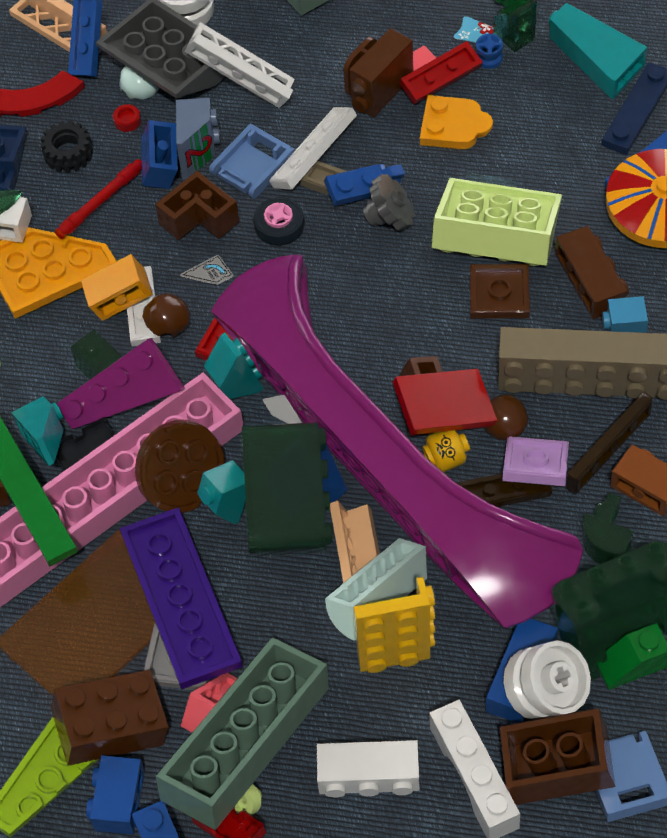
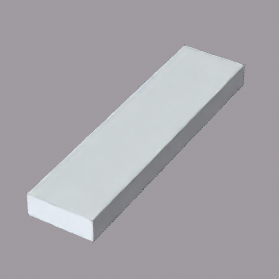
[269,107,357,189]

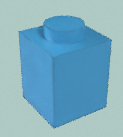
[602,296,648,333]

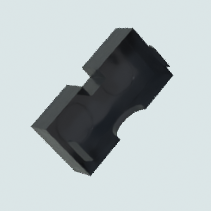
[56,417,114,472]

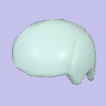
[119,66,159,100]

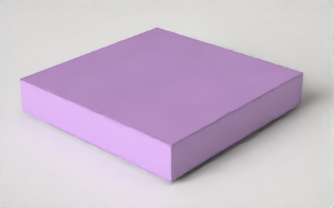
[502,436,569,486]

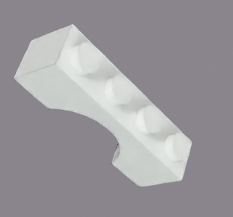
[429,699,520,838]

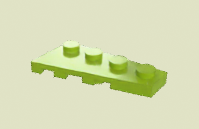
[0,717,99,838]

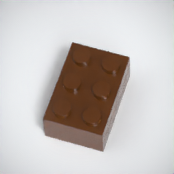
[51,670,168,766]
[500,708,616,805]

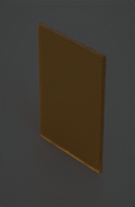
[0,529,155,696]

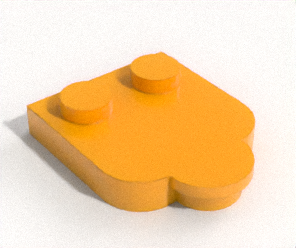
[420,95,493,149]

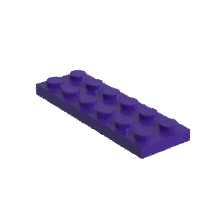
[119,507,243,690]

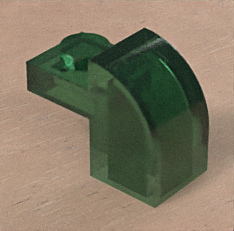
[582,492,634,572]

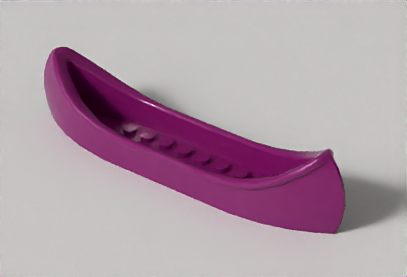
[211,254,583,629]

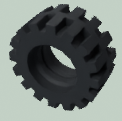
[41,121,93,173]

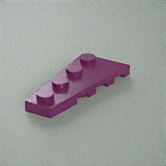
[56,338,185,429]

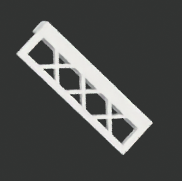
[184,22,295,108]

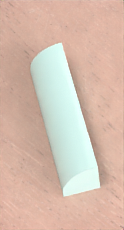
[325,538,427,641]

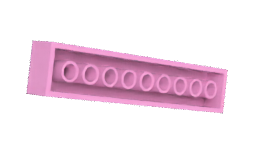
[0,372,244,607]

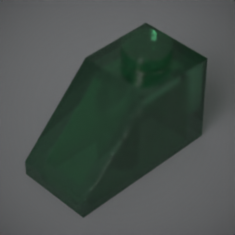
[493,0,537,52]

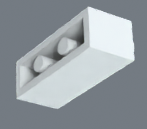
[317,740,420,798]

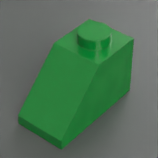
[595,623,667,690]

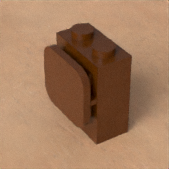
[343,28,413,118]

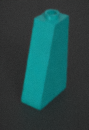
[548,3,647,99]

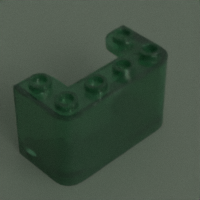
[242,422,332,557]
[552,541,667,681]

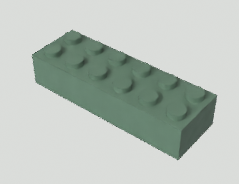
[156,637,329,830]

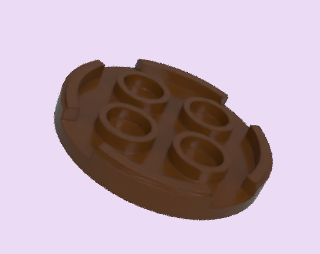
[135,420,224,513]

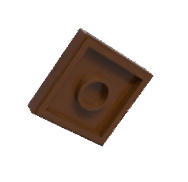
[470,264,530,319]

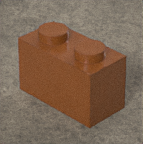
[610,444,667,517]

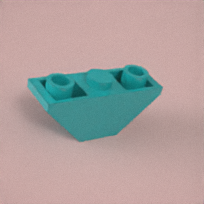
[204,333,264,399]

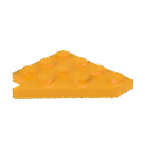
[0,227,117,319]

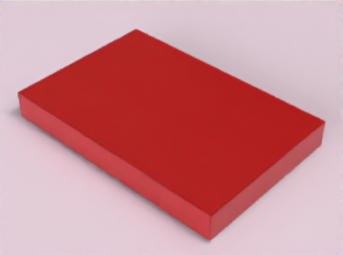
[392,369,497,435]

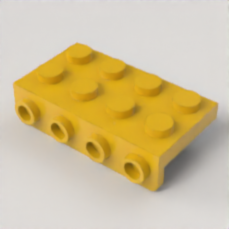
[354,577,435,673]

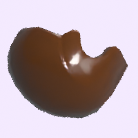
[142,293,190,337]
[484,395,528,440]

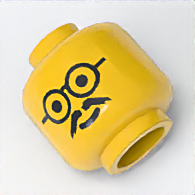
[422,430,470,472]

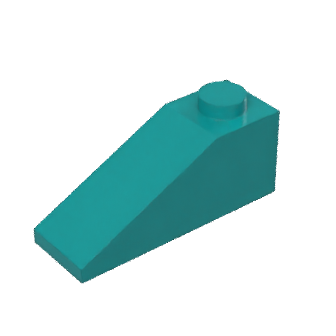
[11,396,64,466]

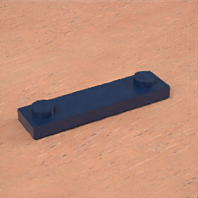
[602,62,667,155]

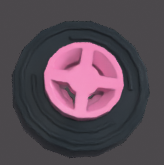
[253,197,305,245]

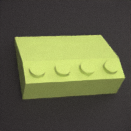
[432,178,562,266]

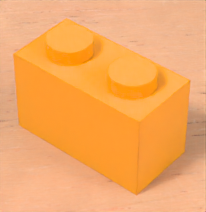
[81,254,153,321]

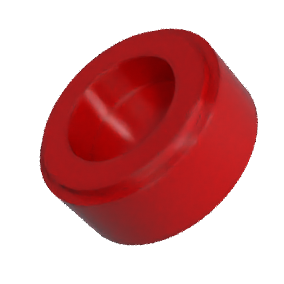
[113,104,141,132]

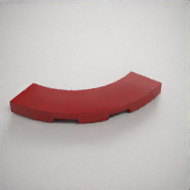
[0,70,85,117]

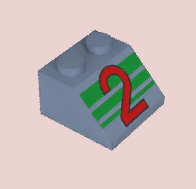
[176,98,220,179]

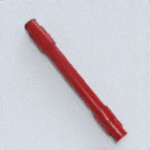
[55,159,142,239]

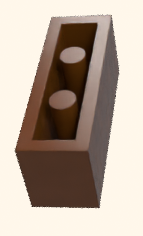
[555,226,629,320]

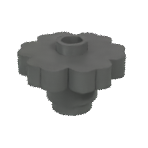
[363,174,415,231]

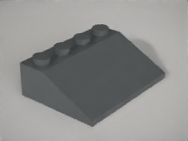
[96,0,233,98]

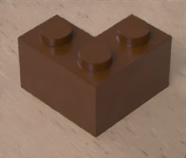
[155,171,239,240]

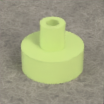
[234,784,262,816]

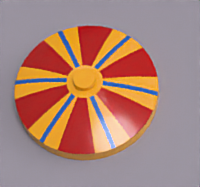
[606,149,667,248]

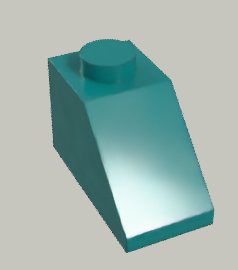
[197,460,251,524]

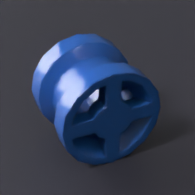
[476,34,503,69]

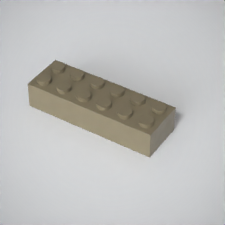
[498,327,667,400]

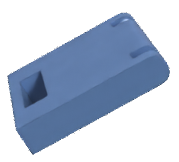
[209,123,294,199]
[595,730,667,822]

